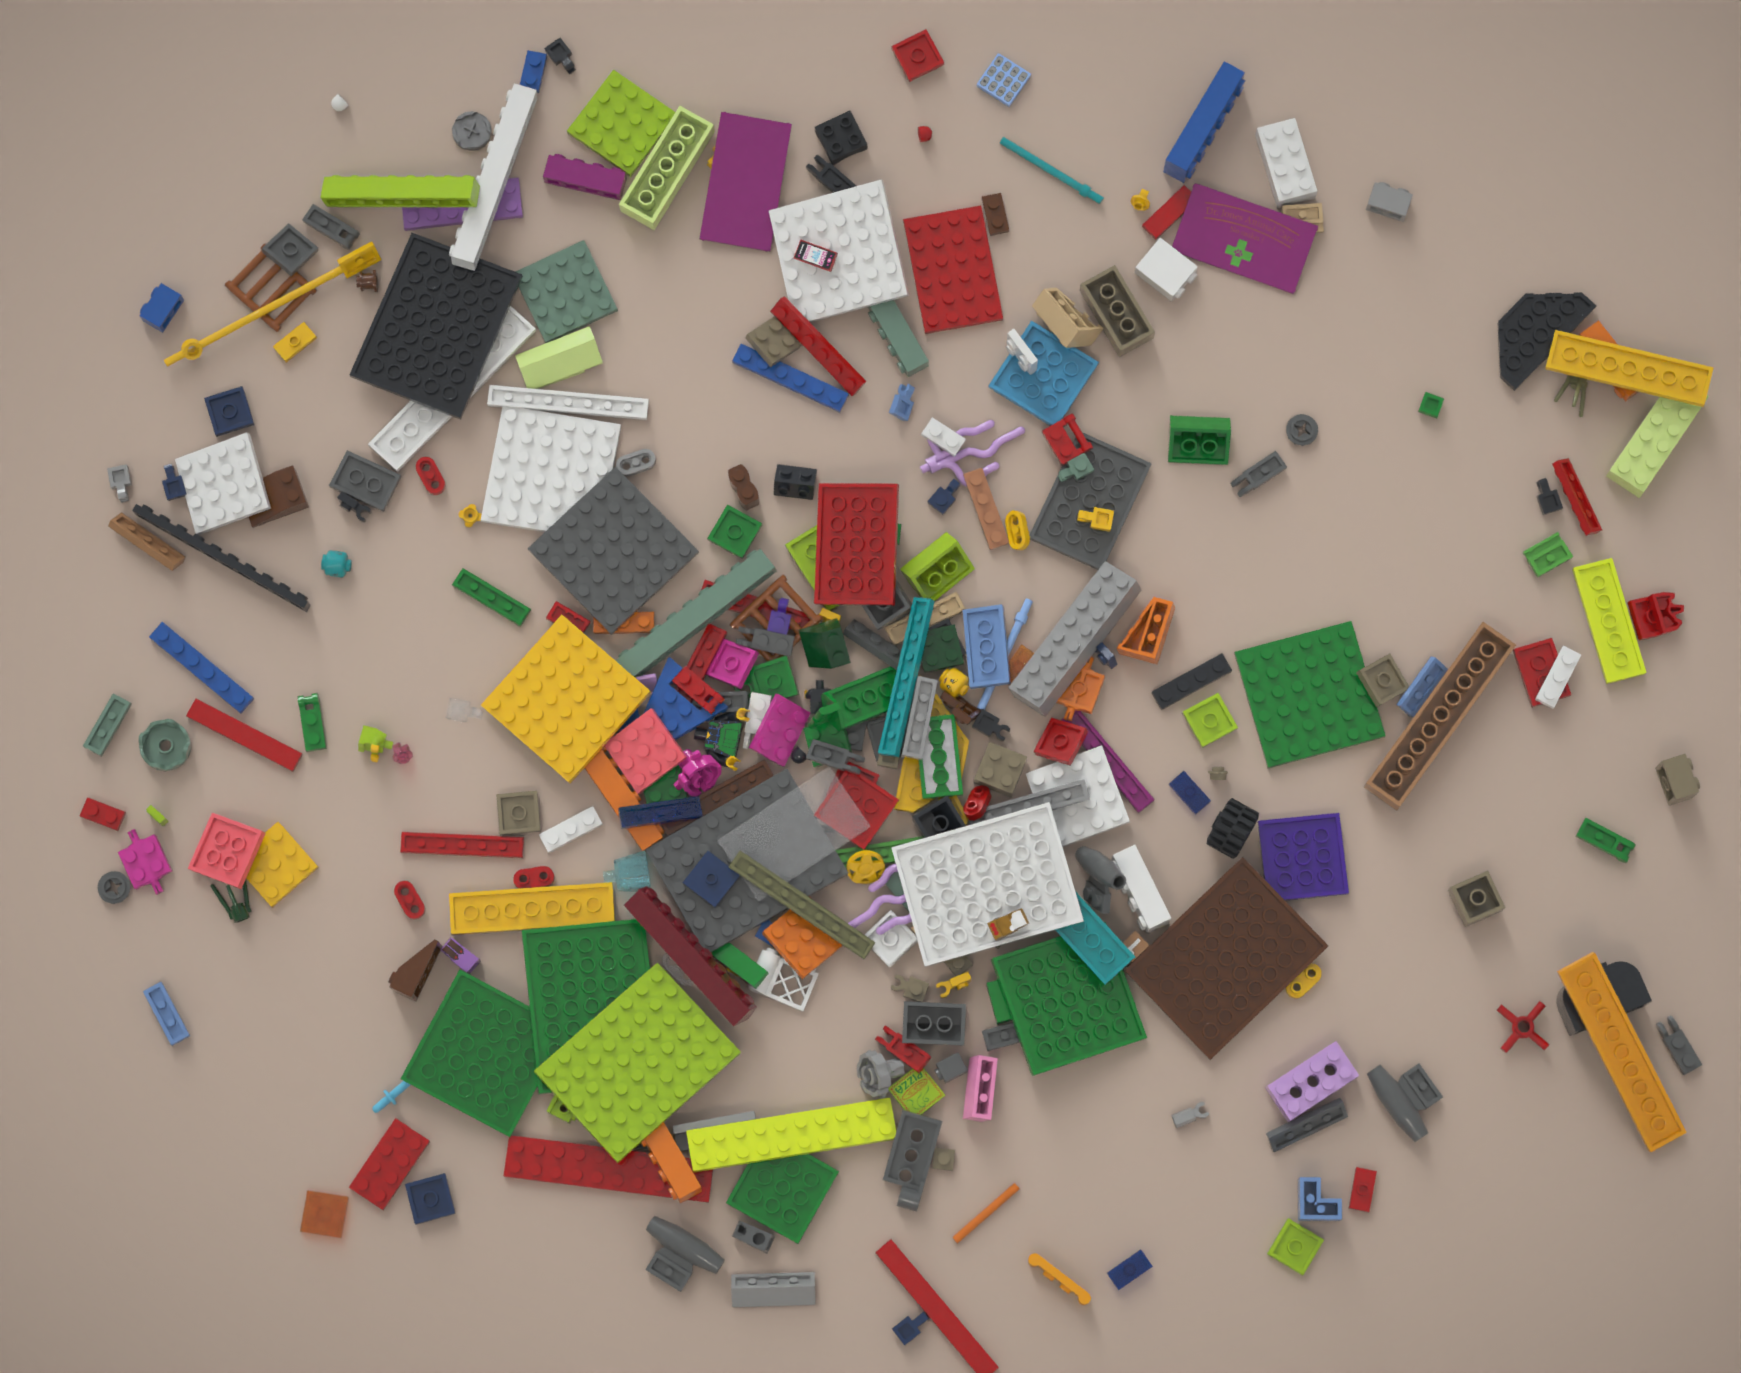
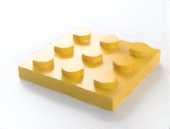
[246,822,319,908]

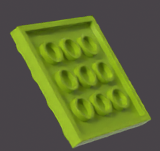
[567,70,675,177]

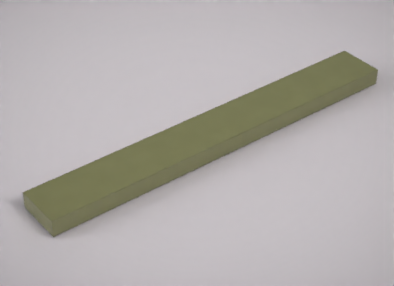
[728,850,876,959]

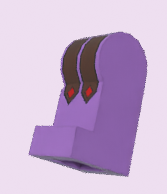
[440,937,481,974]

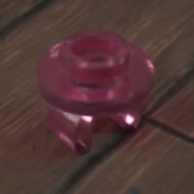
[392,742,413,764]

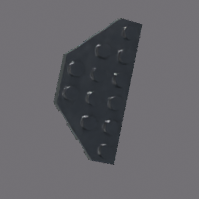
[1497,292,1596,391]

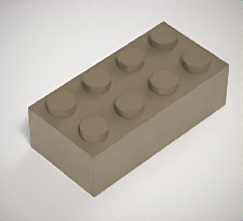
[1079,265,1155,357]

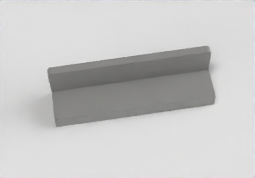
[899,676,938,760]
[673,1111,756,1151]
[731,1272,815,1307]

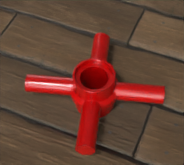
[1496,1001,1550,1053]

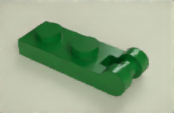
[297,693,327,752]
[1575,818,1636,863]

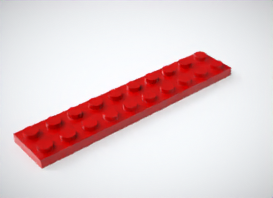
[503,1135,713,1203]

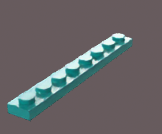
[878,597,935,757]

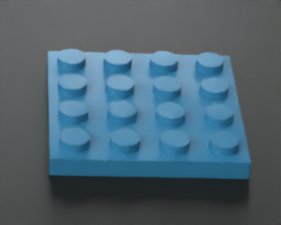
[988,321,1099,426]

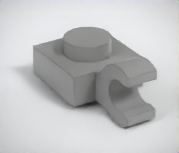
[107,464,132,503]

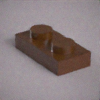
[982,193,1009,236]

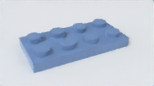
[963,604,1011,689]

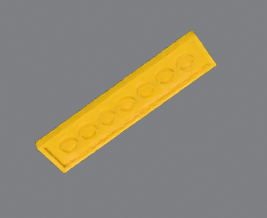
[1545,330,1714,407]
[449,882,615,935]

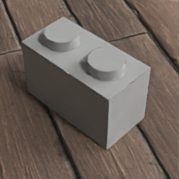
[1366,182,1413,222]

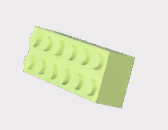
[619,106,715,230]
[1606,395,1709,498]

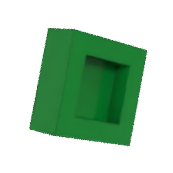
[1418,392,1444,419]

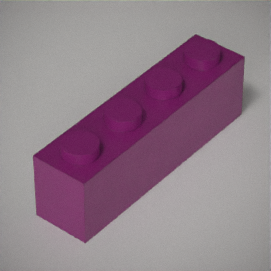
[543,154,627,201]

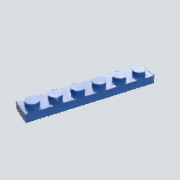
[732,344,849,413]
[149,622,254,714]

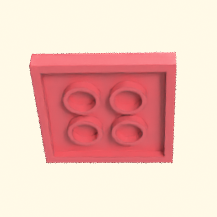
[604,708,687,794]
[188,813,265,889]

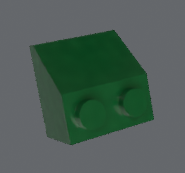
[798,618,851,669]

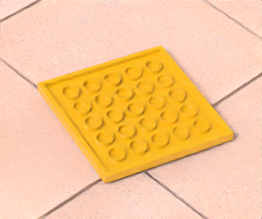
[481,615,652,783]

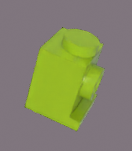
[546,1095,576,1124]

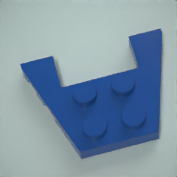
[643,657,728,741]

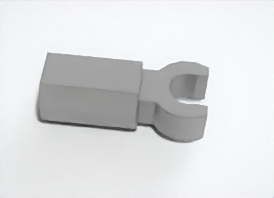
[1171,1102,1209,1128]

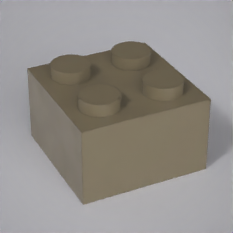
[974,742,1027,798]
[1655,754,1700,806]
[1448,871,1506,927]

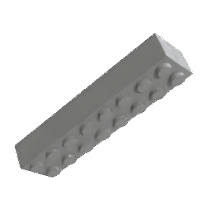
[1008,561,1142,717]

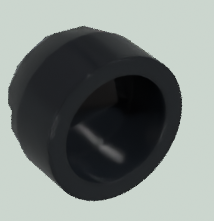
[791,746,807,764]

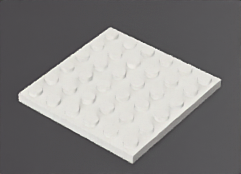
[769,179,909,322]
[481,407,621,532]

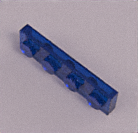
[618,796,703,829]

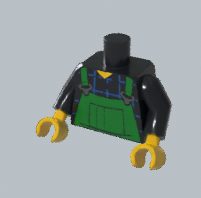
[694,708,750,771]

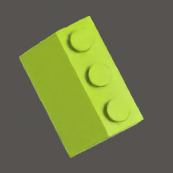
[900,532,975,601]

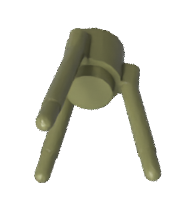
[1554,375,1588,417]

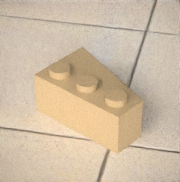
[1032,288,1104,348]

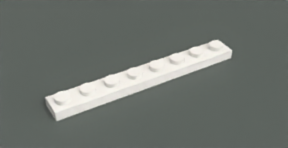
[487,385,649,420]

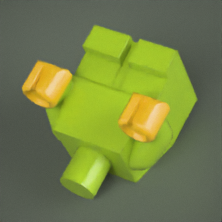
[358,725,394,762]

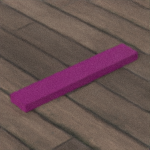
[1061,711,1155,813]

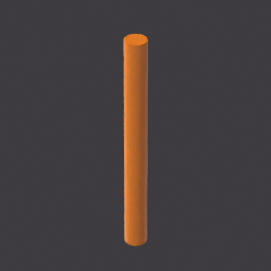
[952,1183,1020,1244]

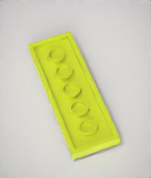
[1572,558,1647,684]

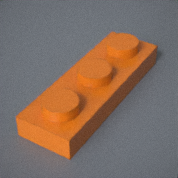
[593,612,654,634]

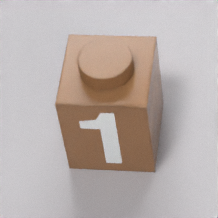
[1123,931,1150,964]

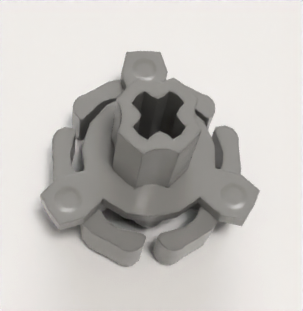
[857,1050,905,1098]

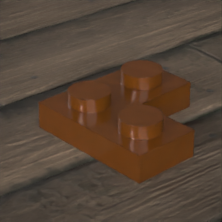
[940,691,981,725]

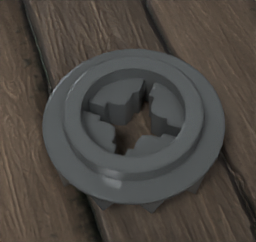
[1286,414,1318,446]
[98,871,131,904]

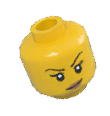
[939,668,970,698]

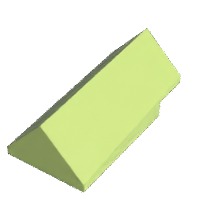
[515,326,603,389]

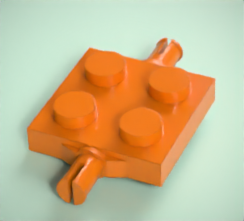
[1056,656,1105,721]

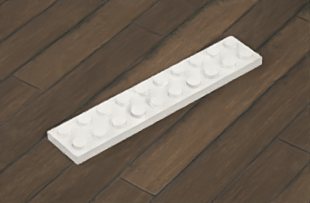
[368,306,536,472]

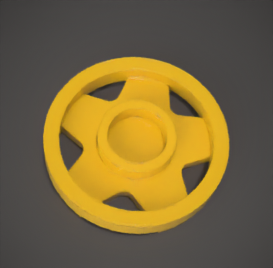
[846,850,885,884]

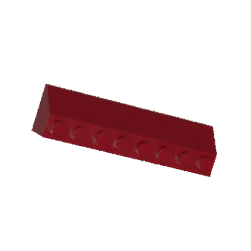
[624,886,757,1027]

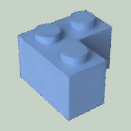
[1298,1177,1342,1221]

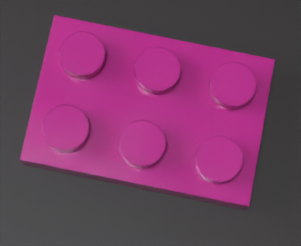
[749,694,810,767]

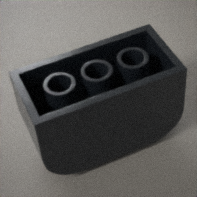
[1556,961,1652,1036]

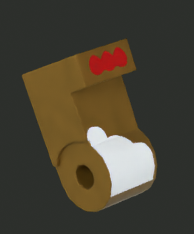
[987,908,1029,941]

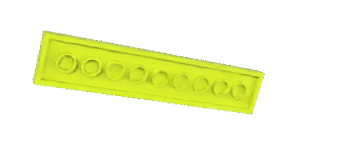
[686,1098,896,1173]

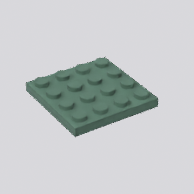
[515,240,618,343]

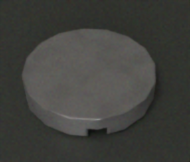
[452,111,492,151]

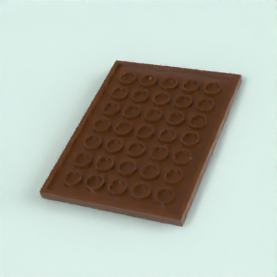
[1124,857,1328,1060]

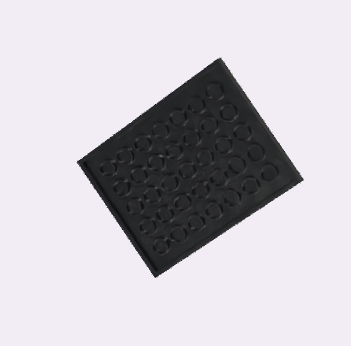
[349,233,523,420]

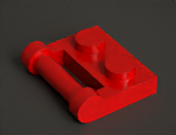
[1042,413,1093,466]

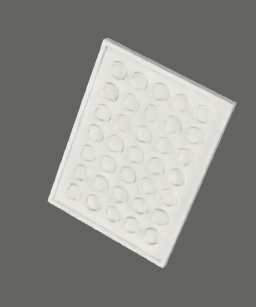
[892,802,1084,967]

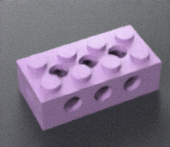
[1265,1041,1359,1122]

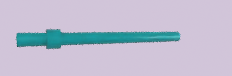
[1000,137,1104,204]

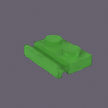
[1523,532,1573,578]

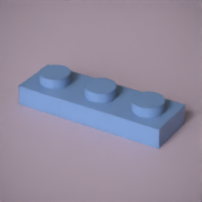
[1396,656,1448,718]
[143,982,190,1046]

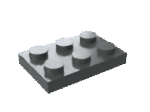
[329,450,402,512]

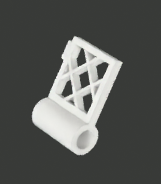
[746,948,819,1012]

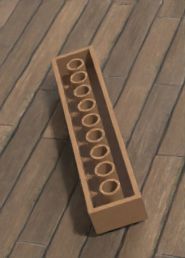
[1364,622,1516,811]

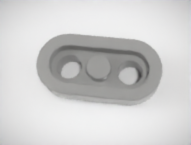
[616,449,656,477]

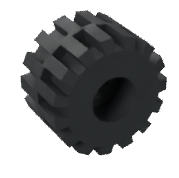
[1206,798,1259,859]

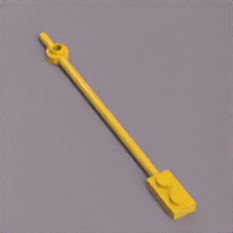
[164,241,381,367]

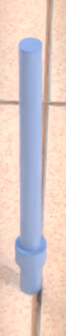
[977,598,1033,710]

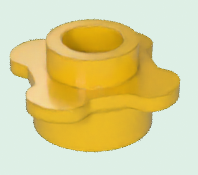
[459,504,482,528]

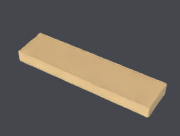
[885,591,966,646]

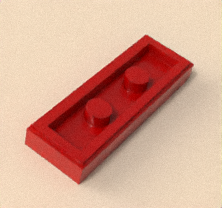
[1142,185,1191,240]

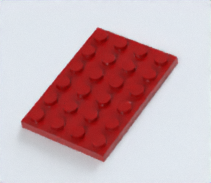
[903,205,1003,334]
[814,483,899,606]

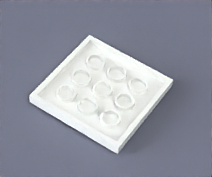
[175,432,271,535]
[1026,745,1130,847]

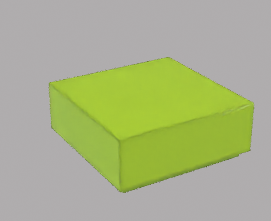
[146,805,169,826]

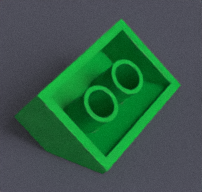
[1168,415,1231,465]

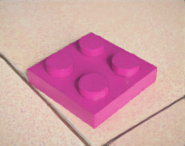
[706,639,759,689]

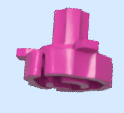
[673,749,722,796]

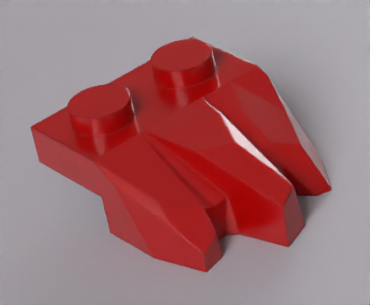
[1627,592,1684,641]

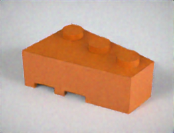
[1117,597,1175,665]

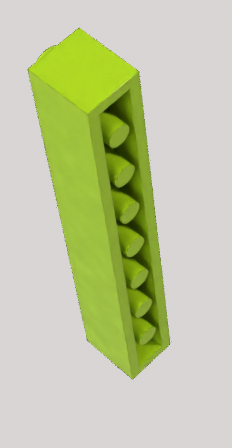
[320,175,480,207]

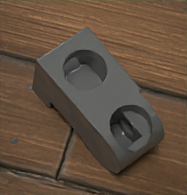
[732,1221,775,1254]

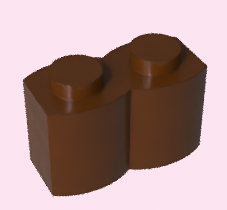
[728,464,759,511]

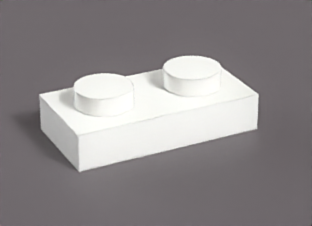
[921,417,966,457]

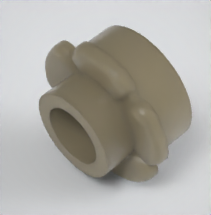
[1208,767,1228,780]

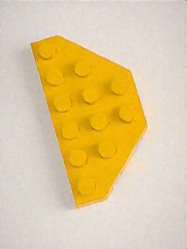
[894,694,969,813]

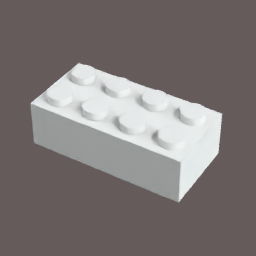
[1255,118,1317,208]
[1111,845,1171,934]

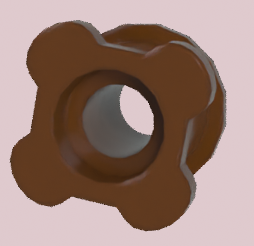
[356,270,378,292]

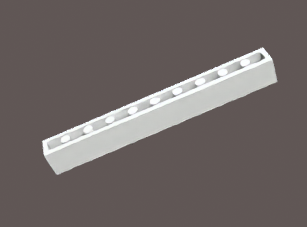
[449,83,537,271]

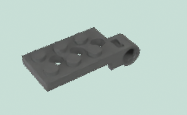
[883,1110,943,1212]

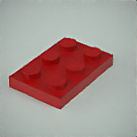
[1513,638,1571,708]

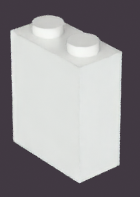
[1134,238,1198,302]

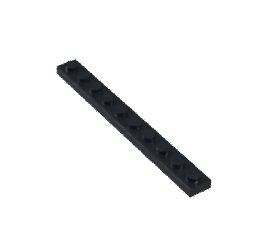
[132,504,311,612]

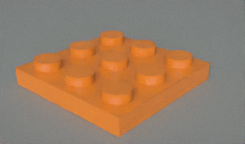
[762,896,843,980]

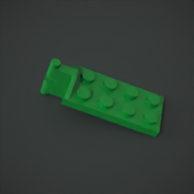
[808,666,897,732]

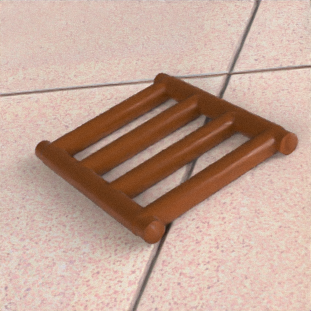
[225,244,317,332]
[730,575,823,662]

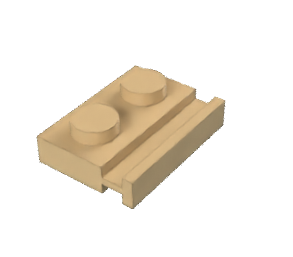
[1282,203,1324,233]

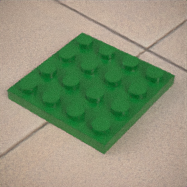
[726,1154,839,1244]

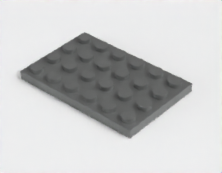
[1029,432,1152,570]

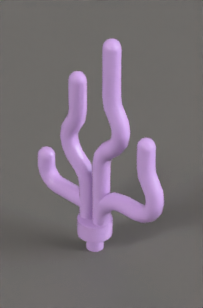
[920,420,1025,487]
[848,864,912,935]

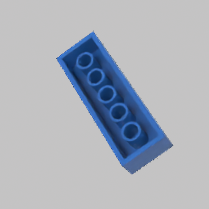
[1163,61,1246,183]

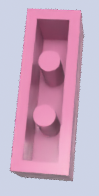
[963,1055,998,1122]

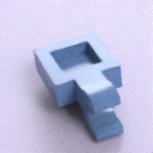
[889,384,915,421]

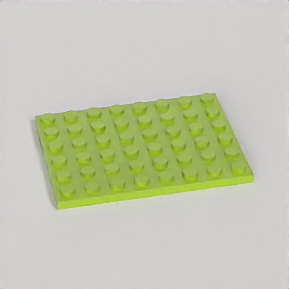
[534,962,741,1163]

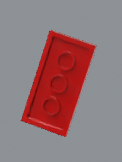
[349,1118,430,1211]

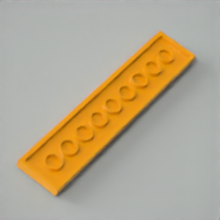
[1557,952,1687,1152]

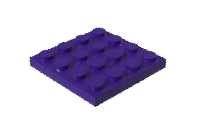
[1257,813,1349,901]

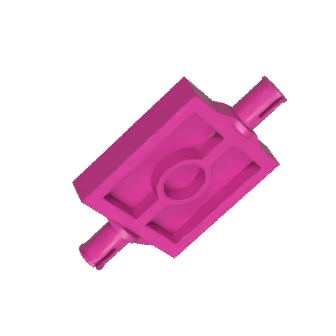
[118,829,172,895]

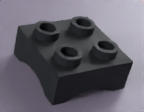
[815,110,868,165]

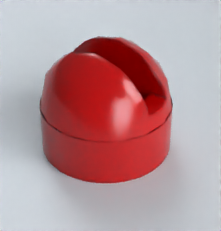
[917,126,932,142]

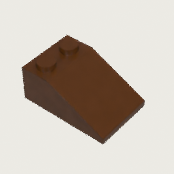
[249,465,309,528]
[388,939,443,1002]

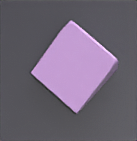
[636,673,657,694]

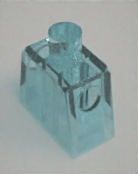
[603,851,651,892]

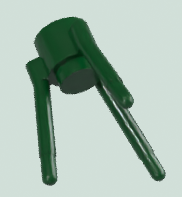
[210,880,252,923]

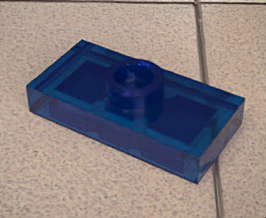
[1168,771,1211,815]
[1107,1249,1153,1291]

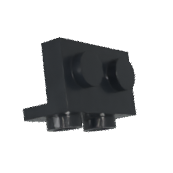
[773,464,817,500]

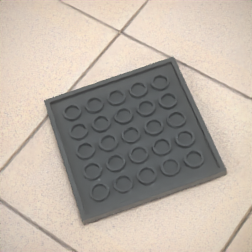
[528,467,699,635]

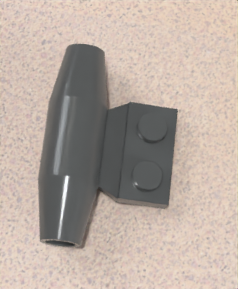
[1075,846,1126,914]
[1367,1063,1443,1142]
[646,1216,725,1292]

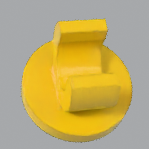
[1131,189,1150,211]

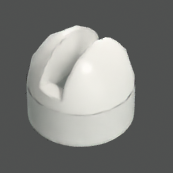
[331,94,349,111]

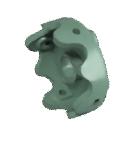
[138,719,191,771]

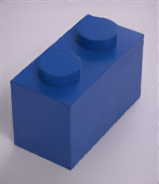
[139,283,184,333]

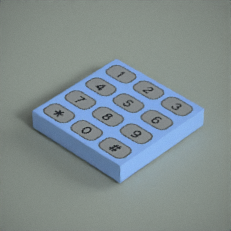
[976,53,1031,107]

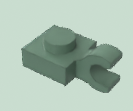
[1057,453,1094,482]

